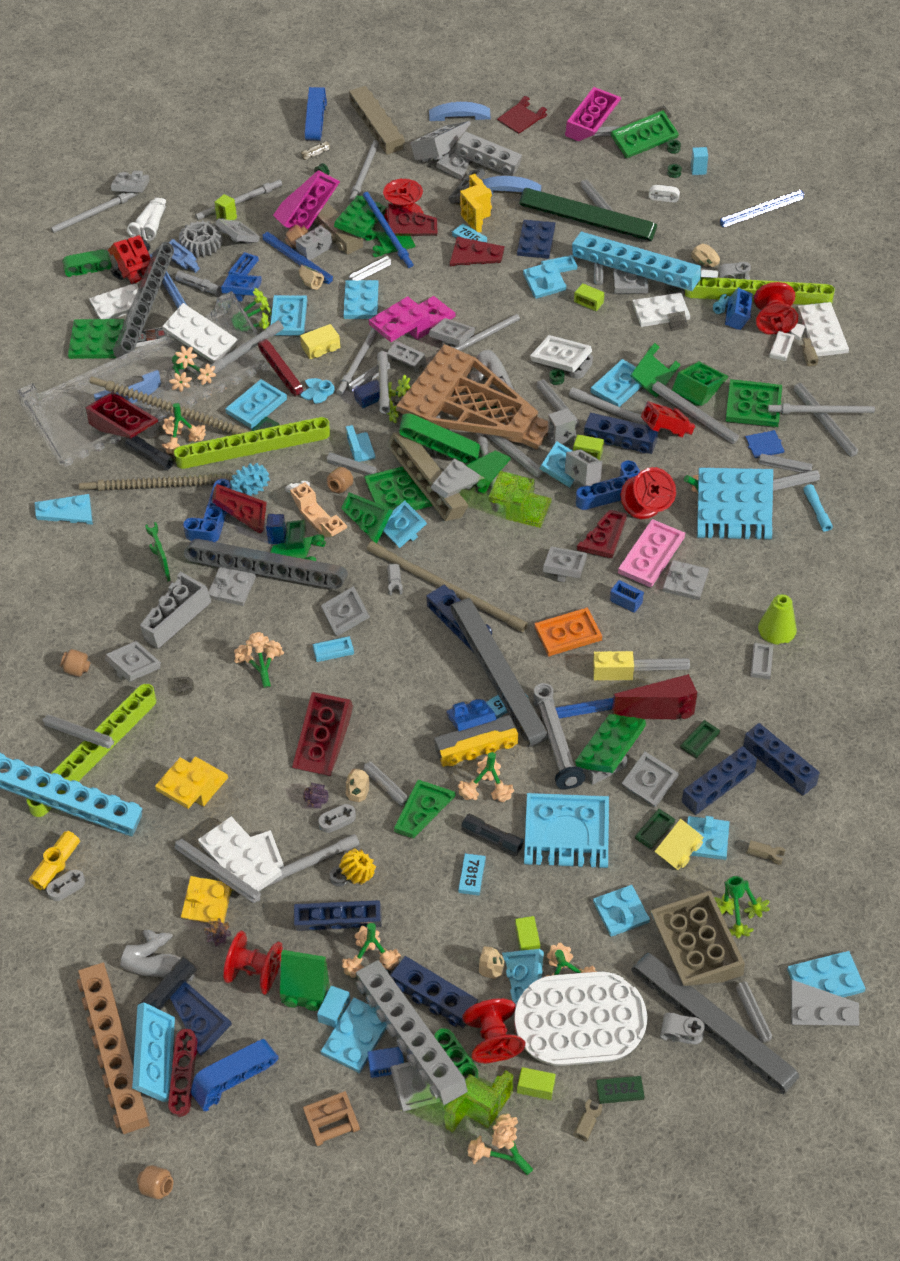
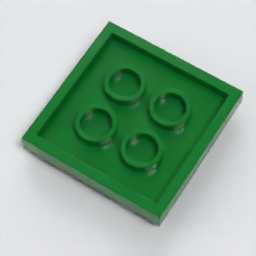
[68,319,125,359]
[725,379,782,427]
[364,466,433,511]

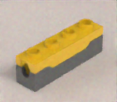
[434,715,518,767]

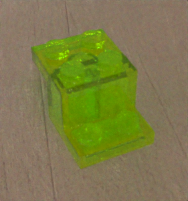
[489,471,552,528]
[443,1070,513,1133]

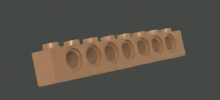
[77,962,150,1134]

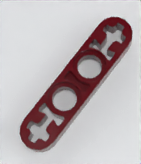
[258,339,303,397]
[168,1029,198,1117]

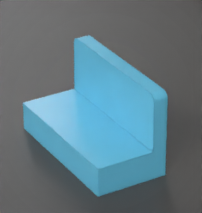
[346,425,375,462]

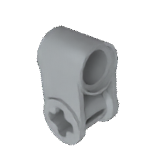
[718,262,751,280]
[660,1013,704,1044]

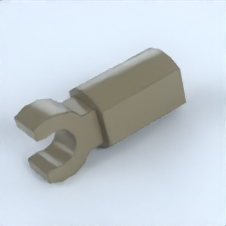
[801,338,819,366]
[747,840,785,865]
[573,1099,602,1142]

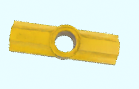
[28,831,80,890]

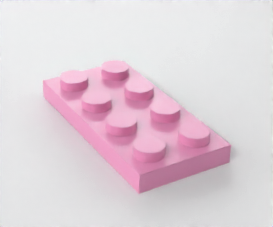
[618,519,685,588]

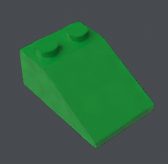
[672,361,729,406]
[280,950,330,1011]

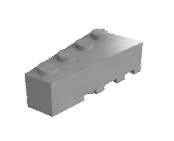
[140,571,211,649]

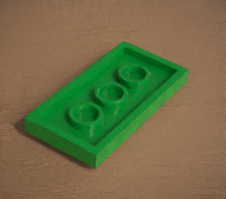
[610,111,679,159]
[334,195,386,239]
[575,714,646,773]

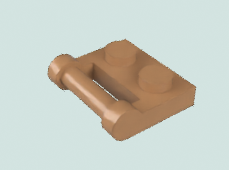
[303,1091,360,1147]

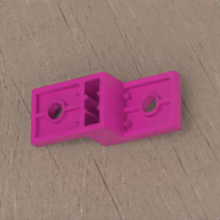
[369,296,456,342]

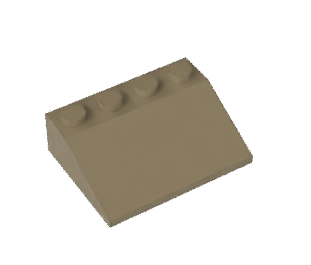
[650,890,745,986]

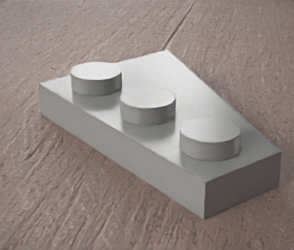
[436,143,471,180]
[430,458,484,498]
[791,979,859,1026]

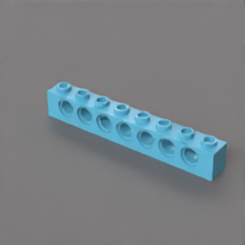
[572,232,701,291]
[0,753,142,836]

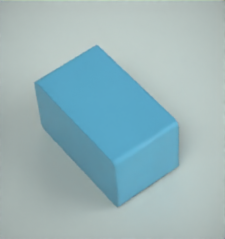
[691,147,708,175]
[317,986,350,1028]

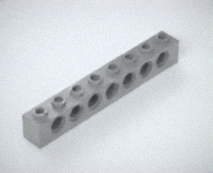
[355,960,468,1105]

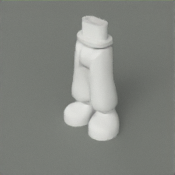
[127,198,166,241]

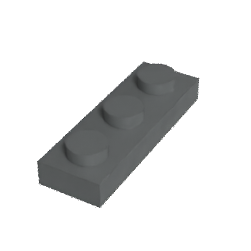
[448,168,485,203]

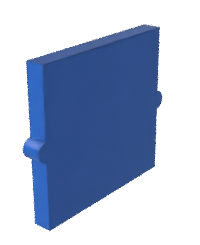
[745,430,785,458]

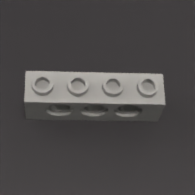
[456,131,522,176]

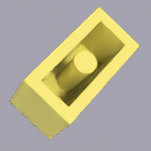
[300,324,341,359]
[593,651,634,680]
[655,819,704,870]

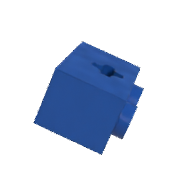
[725,288,753,330]

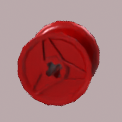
[383,178,424,223]
[754,282,798,334]
[621,467,676,519]
[223,930,283,995]
[462,998,526,1064]

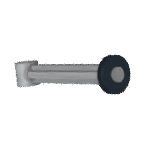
[534,683,586,790]

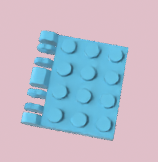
[697,468,773,539]
[524,793,609,868]

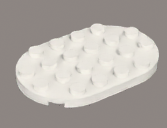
[514,972,647,1066]

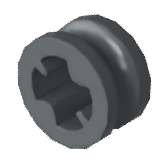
[330,866,349,887]

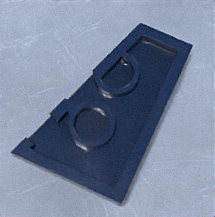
[170,982,232,1056]

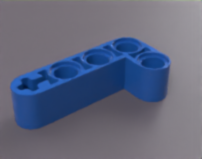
[305,87,327,141]
[576,460,640,510]
[183,479,231,542]
[191,1039,279,1111]

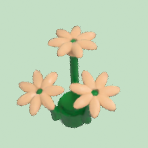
[169,346,216,392]

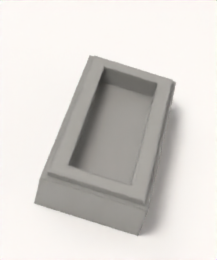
[750,643,773,679]

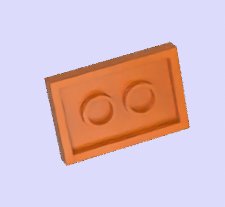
[534,607,602,657]

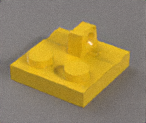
[181,876,232,926]

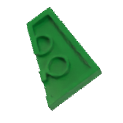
[341,492,393,543]
[394,780,456,839]

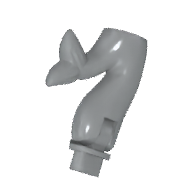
[466,350,514,395]
[120,930,197,981]

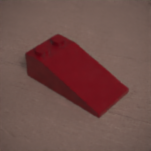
[85,391,158,438]
[612,674,698,720]
[292,692,353,776]

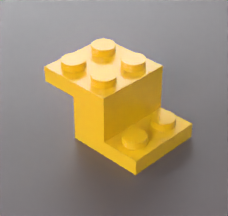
[460,174,492,233]
[155,756,228,809]

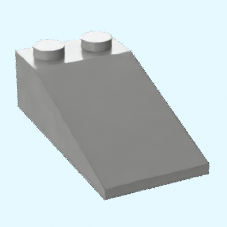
[410,121,471,162]

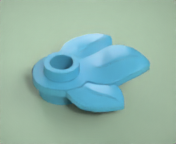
[301,378,335,403]

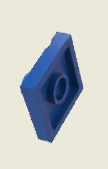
[221,273,262,301]
[446,699,496,731]

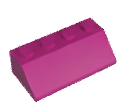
[565,87,621,141]

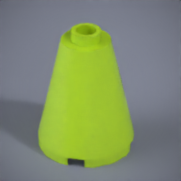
[758,594,797,645]

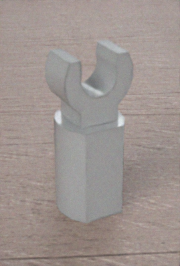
[387,564,403,595]

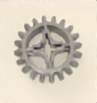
[179,220,223,258]

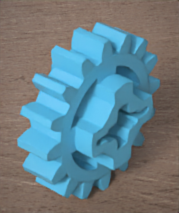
[230,463,270,496]

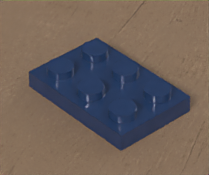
[517,220,556,259]

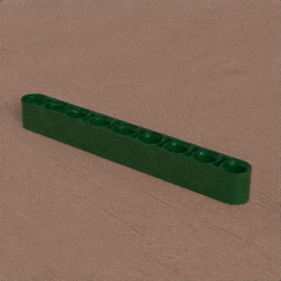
[519,188,658,241]

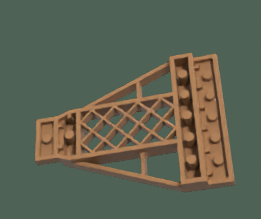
[396,344,548,450]

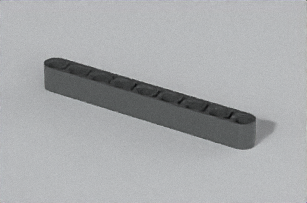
[113,242,174,359]
[184,539,348,589]
[450,598,548,747]
[631,953,799,1094]

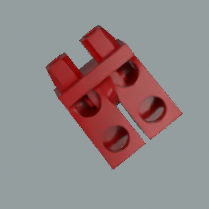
[108,235,151,284]
[641,401,695,437]

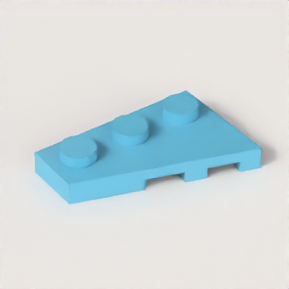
[35,494,93,525]
[502,949,544,1005]

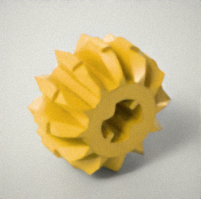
[339,848,376,885]

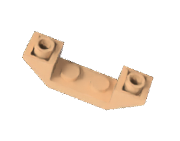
[290,482,347,537]

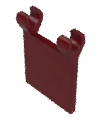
[497,96,547,134]

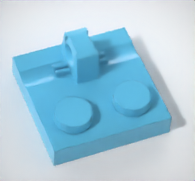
[523,261,566,299]
[539,441,575,488]
[383,501,427,548]
[687,816,730,860]
[593,885,650,937]

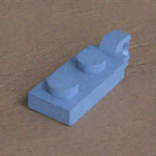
[169,239,200,273]

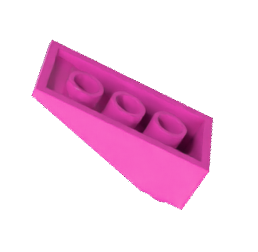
[273,170,340,230]

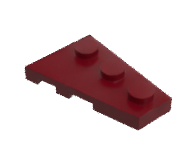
[388,203,438,236]
[450,236,505,267]
[212,484,267,534]
[577,510,627,559]

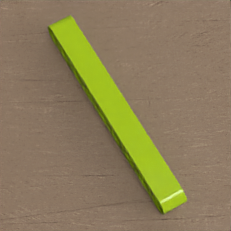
[684,277,835,305]
[174,417,330,469]
[27,684,157,817]

